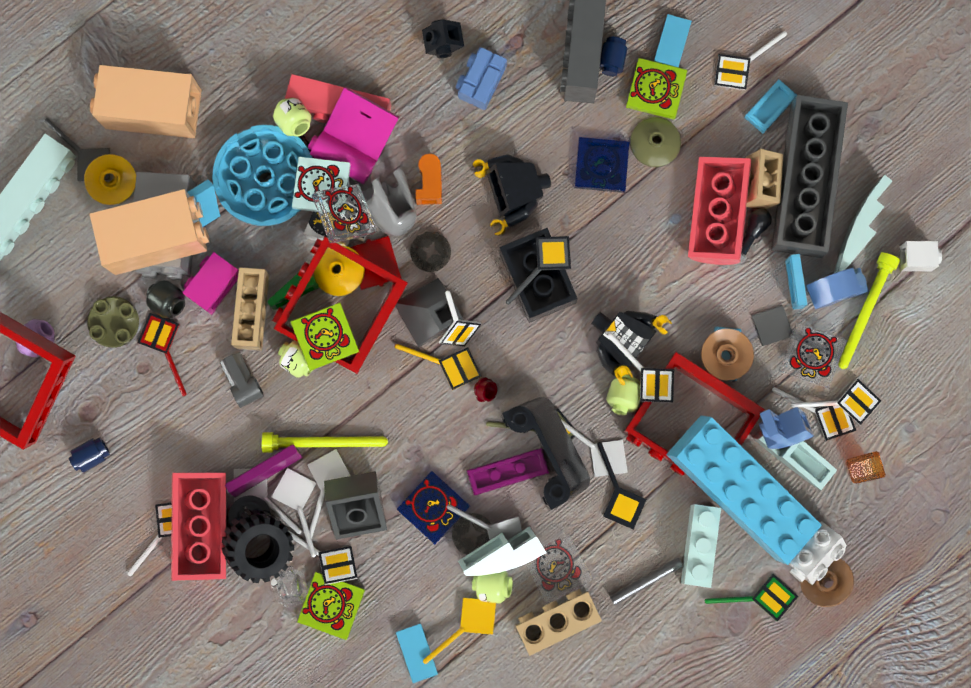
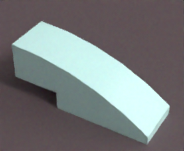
[753,429,837,490]
[458,526,546,576]

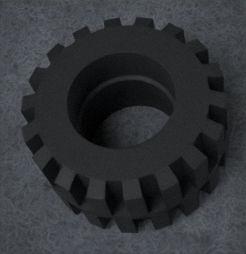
[222,510,294,583]

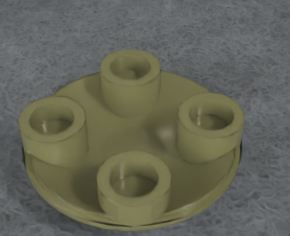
[87,296,139,348]

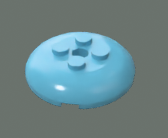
[212,125,312,226]

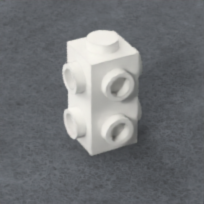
[789,521,847,585]

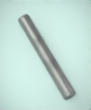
[610,557,683,605]

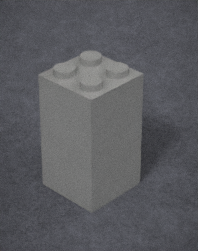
[134,172,197,280]

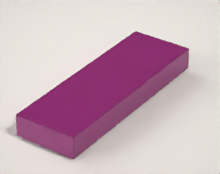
[225,444,303,498]
[467,448,549,496]

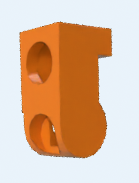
[416,154,442,205]

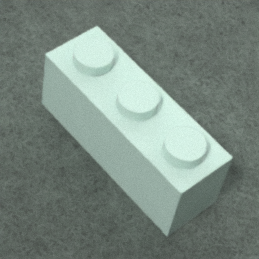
[681,504,721,588]

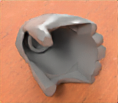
[355,168,416,236]

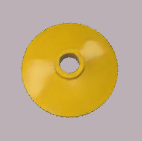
[84,154,136,205]
[314,245,365,296]

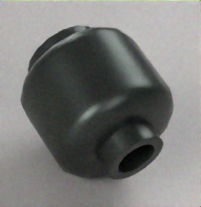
[146,280,185,318]

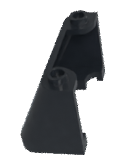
[500,397,590,510]

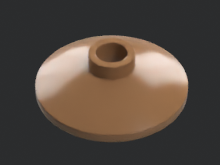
[701,328,754,381]
[800,559,854,607]

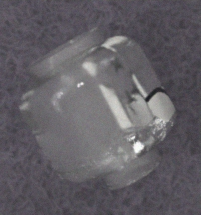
[271,566,308,608]

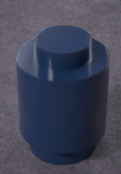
[599,36,628,77]
[69,437,111,473]

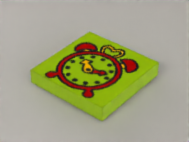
[626,58,687,120]
[290,302,359,371]
[297,572,366,640]

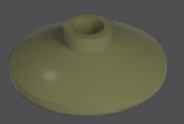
[630,118,681,167]

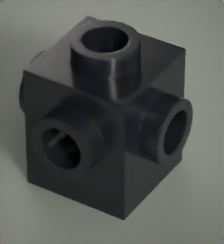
[422,19,464,59]

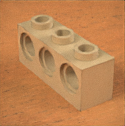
[231,267,270,351]
[515,589,602,656]

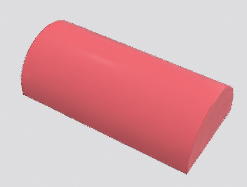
[688,157,751,265]
[171,473,226,581]

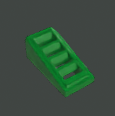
[267,273,319,310]

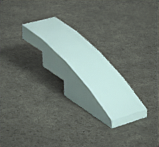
[834,175,892,273]

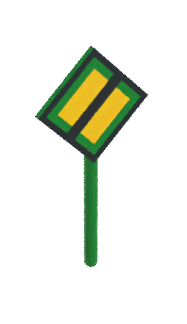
[704,574,799,622]

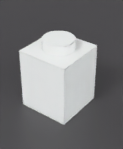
[900,241,942,271]

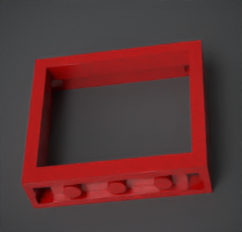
[272,236,408,374]
[0,312,76,450]
[623,352,765,488]

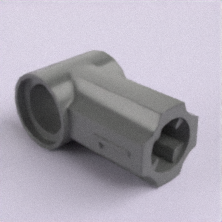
[220,352,264,408]

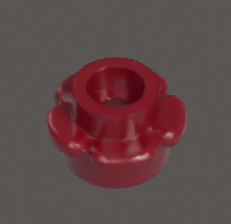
[474,377,498,402]

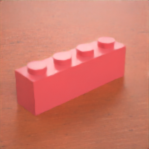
[285,74,392,123]

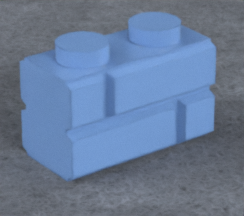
[456,47,507,110]

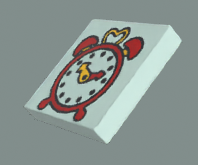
[292,157,351,215]

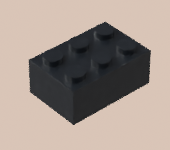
[499,228,578,323]

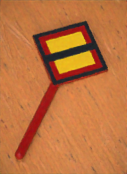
[137,313,187,396]

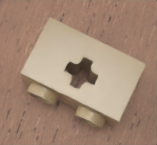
[745,149,783,210]

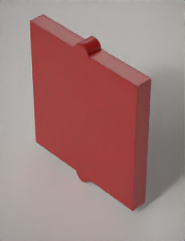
[350,236,402,290]

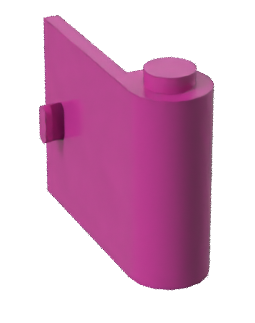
[308,87,399,185]

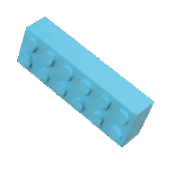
[666,415,822,565]

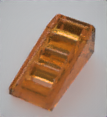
[846,451,886,484]

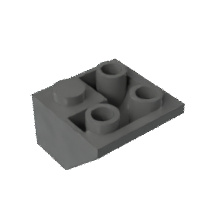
[395,278,463,348]

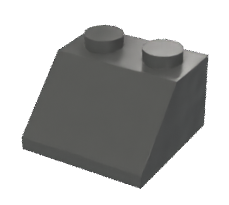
[324,471,387,540]

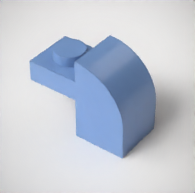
[806,268,869,309]
[759,407,814,449]

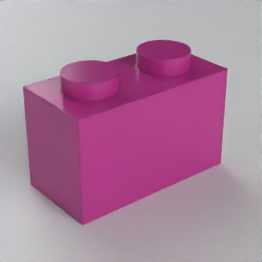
[183,252,239,315]

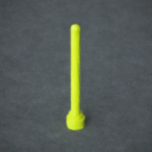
[838,252,900,369]
[262,432,388,453]

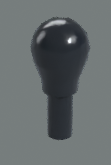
[741,208,772,255]

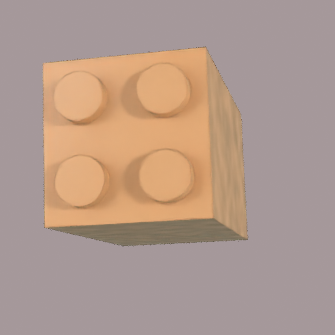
[90,65,202,138]
[90,189,209,275]

